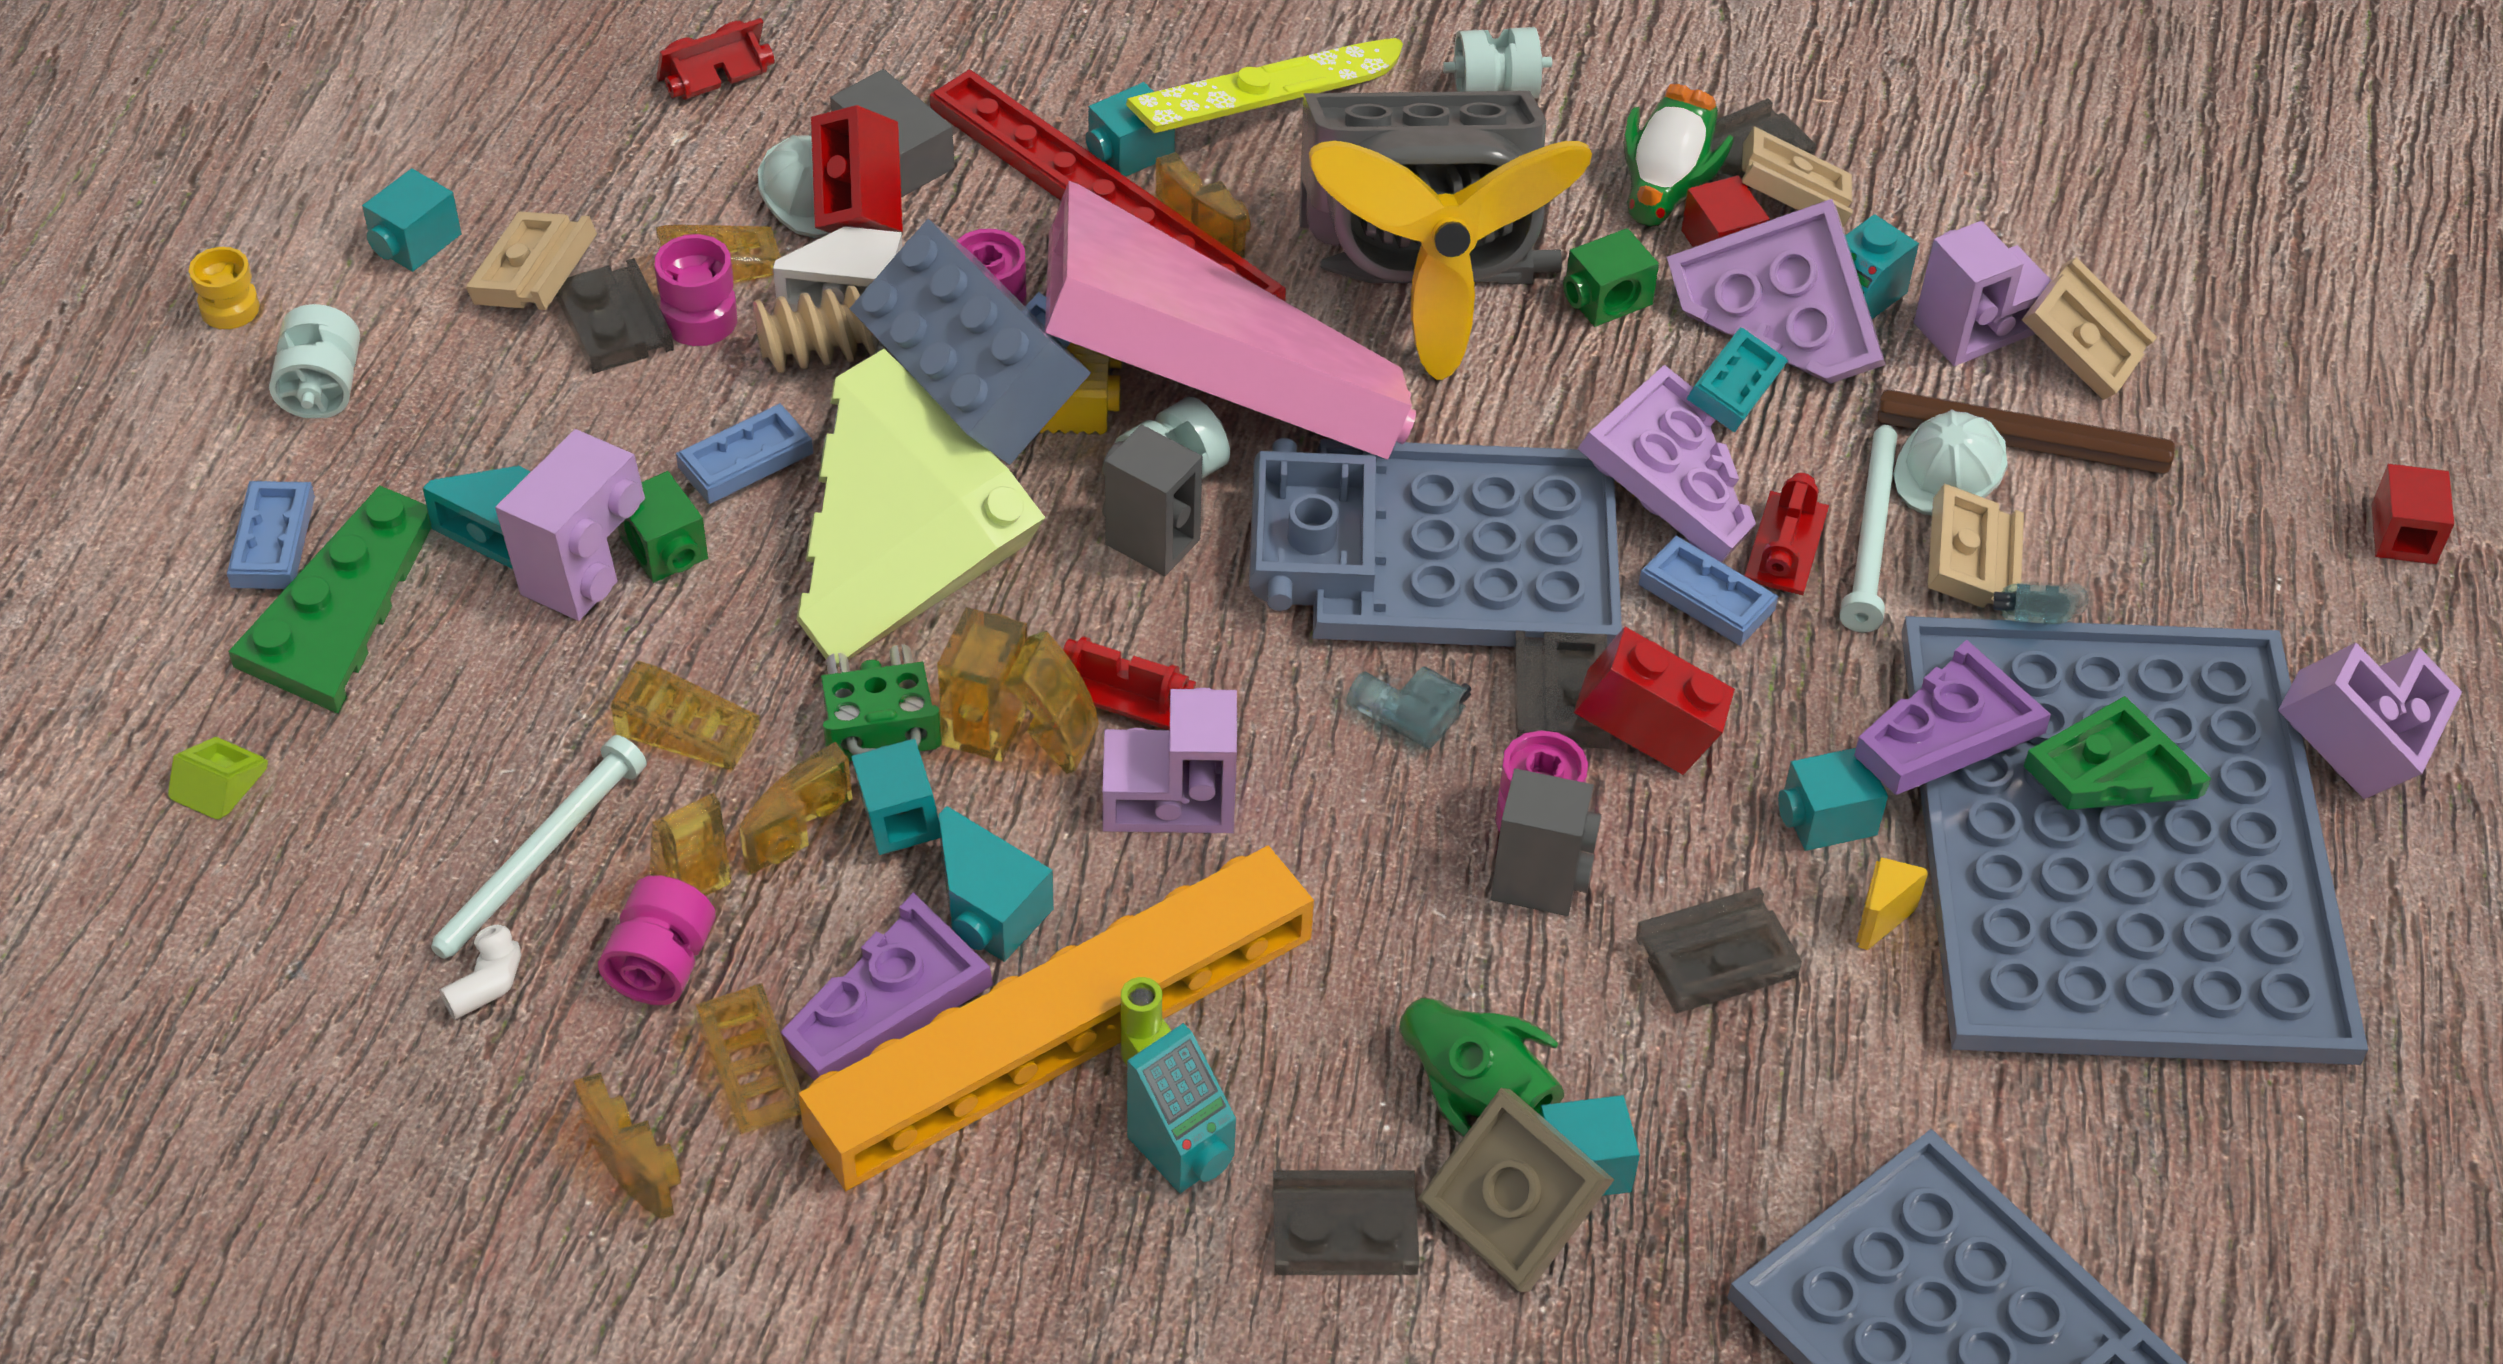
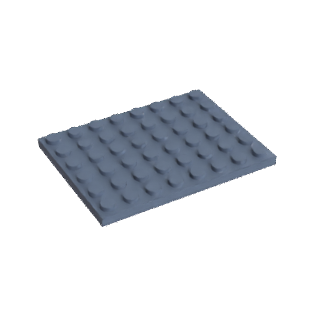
[1901,616,2368,1065]

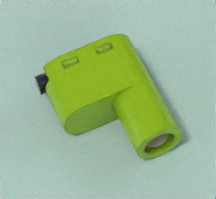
[1121,977,1171,1066]

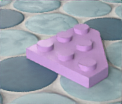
[1667,199,1886,384]
[1577,365,1756,562]

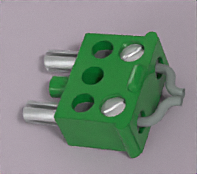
[821,644,942,764]

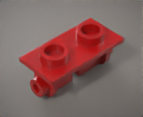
[656,18,775,100]
[1744,473,1829,595]
[1054,636,1196,730]

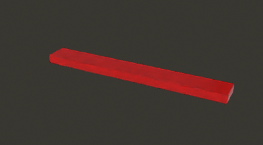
[929,69,1286,302]

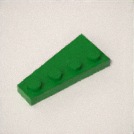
[228,485,432,714]

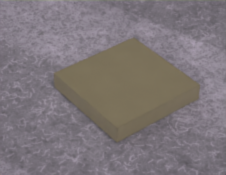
[1417,1088,1614,1292]

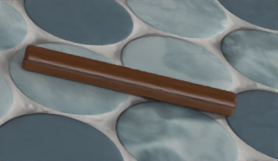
[1877,389,2175,474]

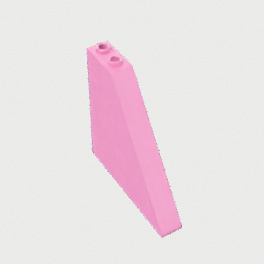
[1045,181,1416,459]

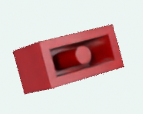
[811,105,903,233]
[1574,626,1735,775]

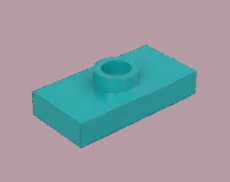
[1686,327,1788,433]

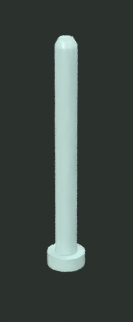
[1840,425,1897,633]
[431,735,647,959]

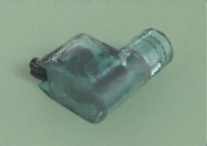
[1993,581,2089,624]
[1346,666,1471,749]

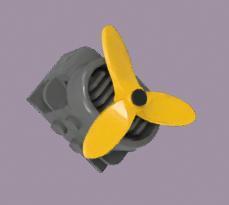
[1299,91,1592,380]

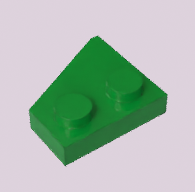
[2023,696,2211,810]

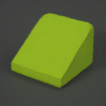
[168,736,268,819]

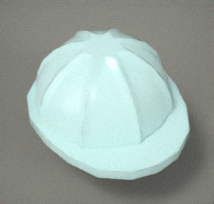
[757,135,830,238]
[1893,409,2008,515]

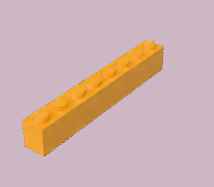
[798,845,1314,1192]

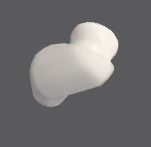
[439,925,521,1020]

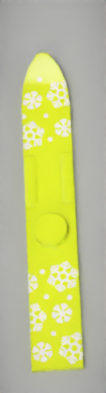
[1126,38,1403,133]

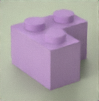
[1913,221,2052,366]
[495,429,645,621]
[2278,643,2462,799]
[1103,688,1237,833]

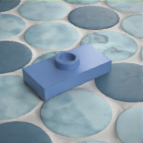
[676,403,813,504]
[227,481,315,589]
[1638,536,1778,646]

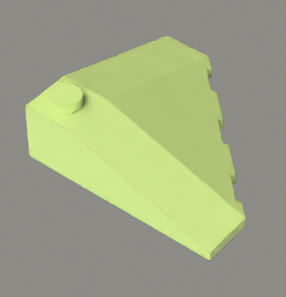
[796,349,1045,667]

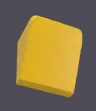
[1856,857,1928,950]

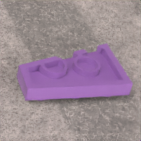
[1854,640,2051,795]
[781,892,993,1080]

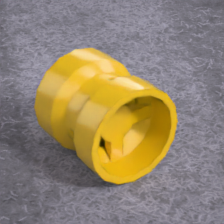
[188,247,260,329]

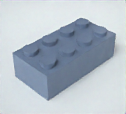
[849,219,1091,465]

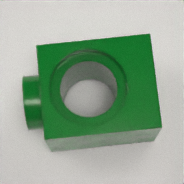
[1563,228,1659,327]
[618,471,708,583]

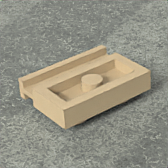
[1742,126,1853,227]
[466,212,597,310]
[2022,257,2157,400]
[1928,483,2024,617]

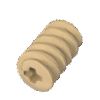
[753,285,880,373]

